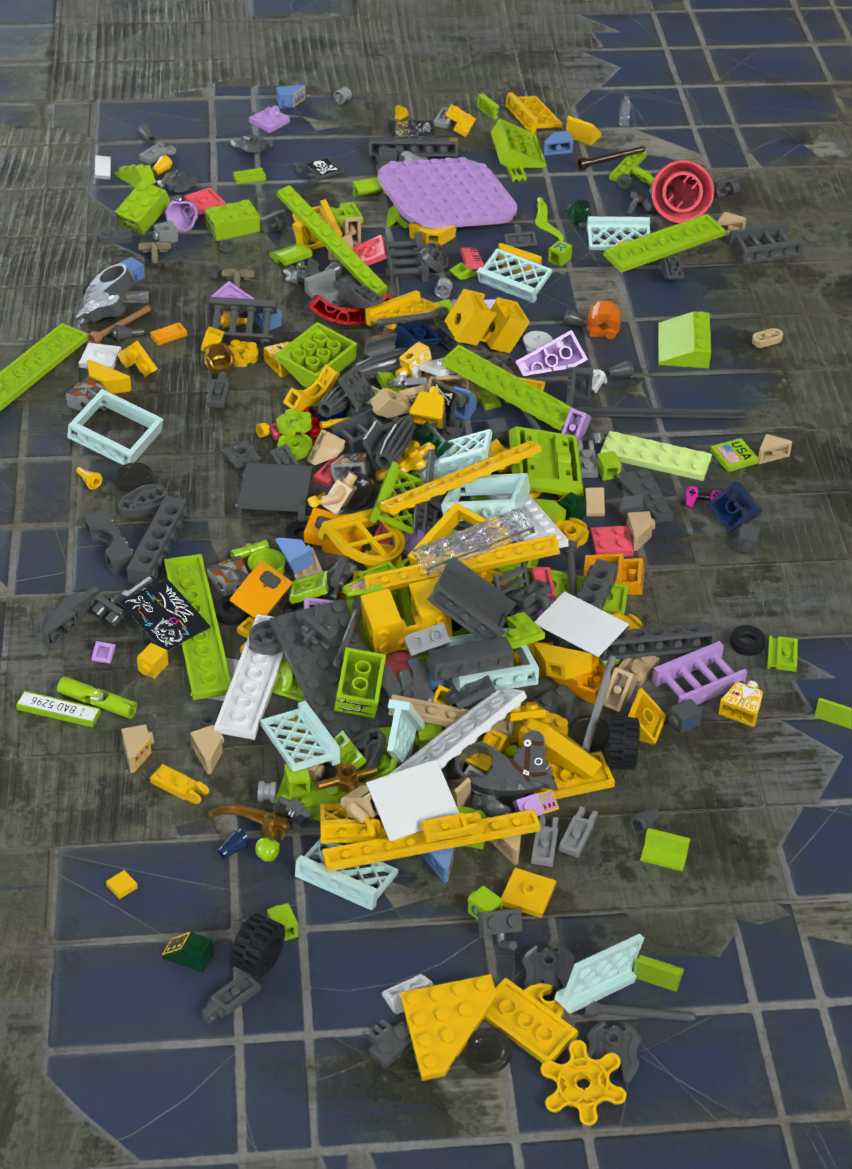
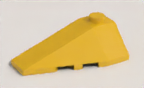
[518,718,602,780]

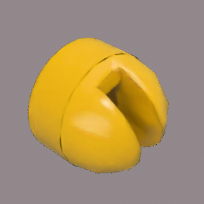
[256,423,271,438]

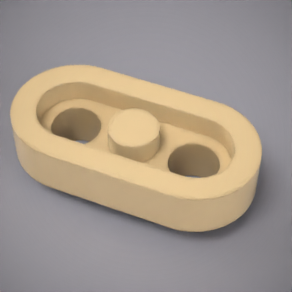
[752,328,783,348]

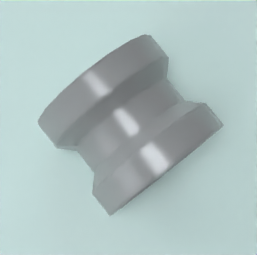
[334,87,352,104]
[435,278,453,298]
[258,781,277,803]

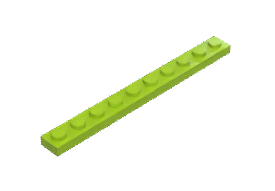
[277,185,388,295]

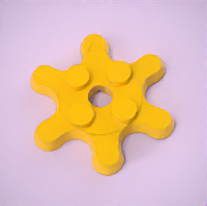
[375,440,435,481]
[541,1040,626,1126]

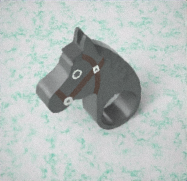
[76,264,134,326]
[455,730,558,797]

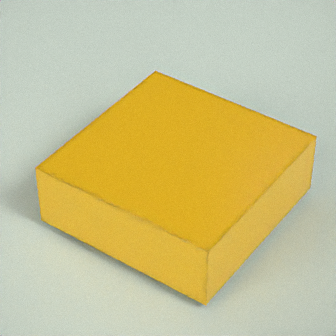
[106,870,138,900]

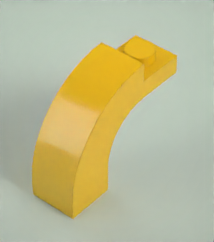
[283,364,340,412]

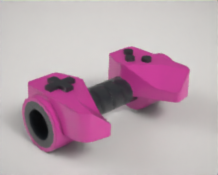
[685,486,722,512]

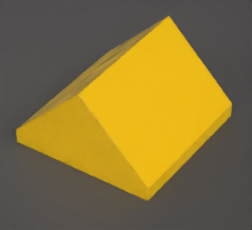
[566,116,602,145]
[628,688,667,745]

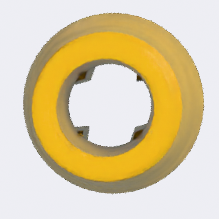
[152,156,172,177]

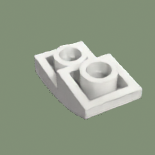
[95,155,111,180]

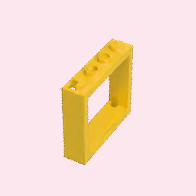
[408,502,512,578]

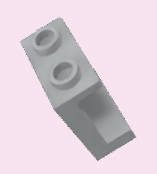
[304,269,347,306]
[405,623,450,659]

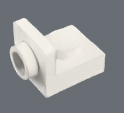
[591,369,607,394]

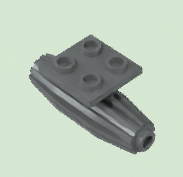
[353,332,411,380]
[318,365,375,418]
[363,416,415,470]

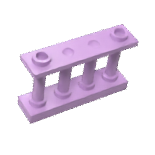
[652,641,747,705]

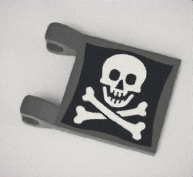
[294,157,344,184]
[430,378,470,428]

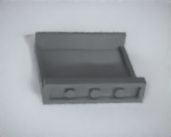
[235,463,312,522]
[427,556,516,641]

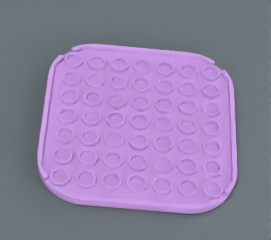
[378,157,517,228]

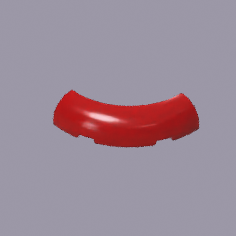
[307,292,393,325]

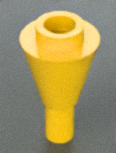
[220,312,247,329]
[76,467,102,490]

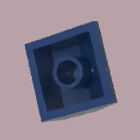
[394,321,442,348]
[707,481,763,533]

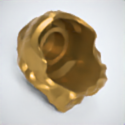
[204,342,235,375]

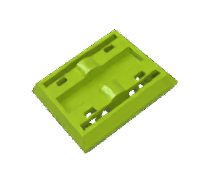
[509,427,584,498]

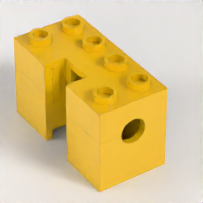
[444,289,530,353]
[360,577,452,654]

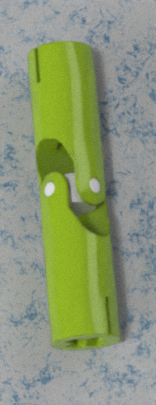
[57,676,137,719]

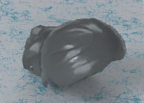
[472,793,513,817]

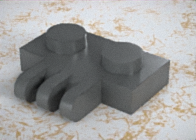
[365,1019,412,1069]

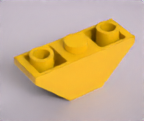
[409,223,456,246]
[498,243,542,274]
[87,359,131,394]
[534,642,593,680]

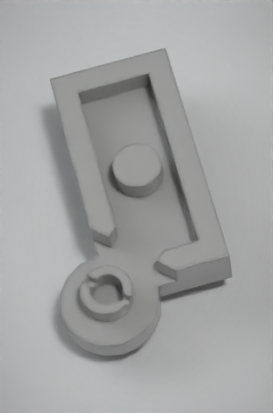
[434,107,453,129]
[139,142,176,164]
[389,374,428,387]

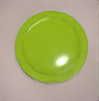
[247,548,286,575]

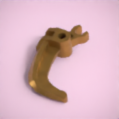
[208,804,291,841]

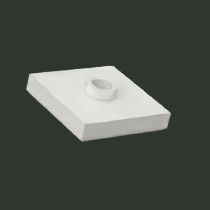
[79,343,122,369]
[418,358,456,377]

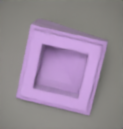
[91,641,116,664]

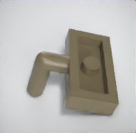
[139,241,172,263]
[222,268,256,288]

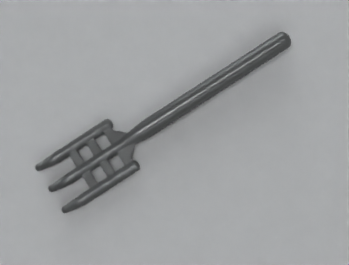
[413,449,438,533]

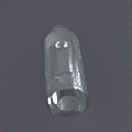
[619,96,631,126]
[120,290,149,303]

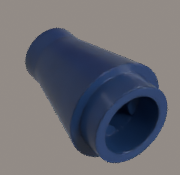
[217,828,250,860]

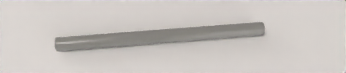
[582,655,616,752]

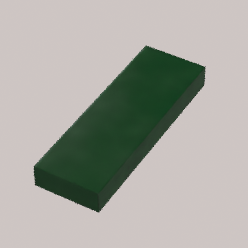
[415,421,451,458]

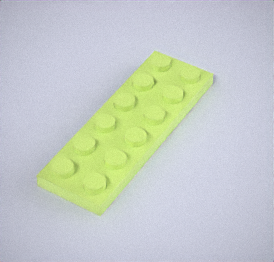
[600,431,712,481]

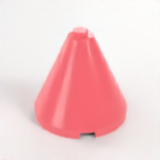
[652,160,714,223]

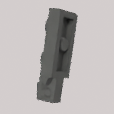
[206,372,230,408]
[201,971,261,1025]

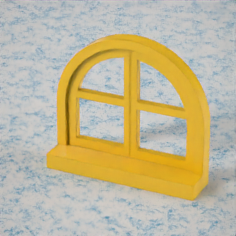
[318,508,405,566]

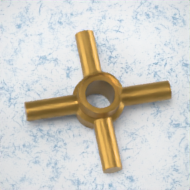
[316,760,378,793]

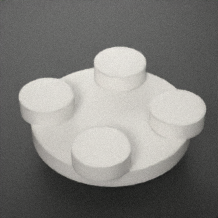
[523,331,552,353]

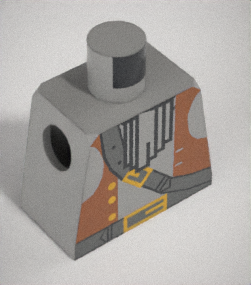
[66,376,108,411]
[330,453,370,481]
[207,555,249,596]

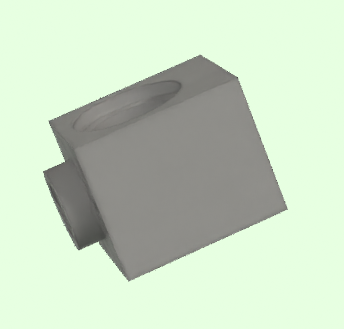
[152,220,178,243]

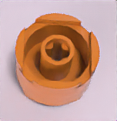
[587,301,622,339]

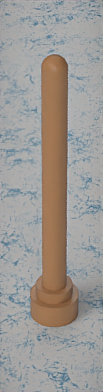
[87,306,151,344]

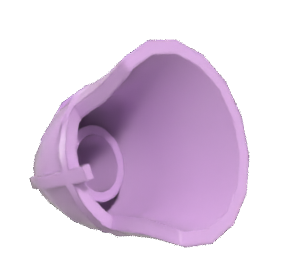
[166,201,198,233]

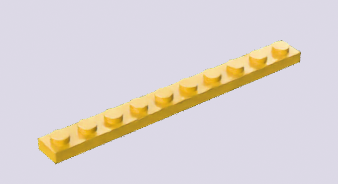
[380,441,542,515]
[364,534,560,591]
[322,809,541,872]

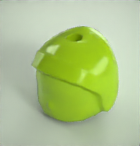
[255,837,280,862]

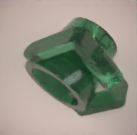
[565,199,591,226]

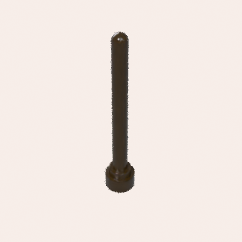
[578,146,645,170]

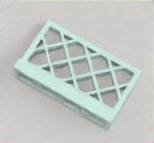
[586,216,650,250]
[477,249,552,303]
[417,429,492,481]
[387,699,425,765]
[260,701,340,772]
[295,838,398,911]
[554,934,644,1014]

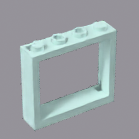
[67,389,163,468]
[441,473,530,521]
[448,627,539,692]

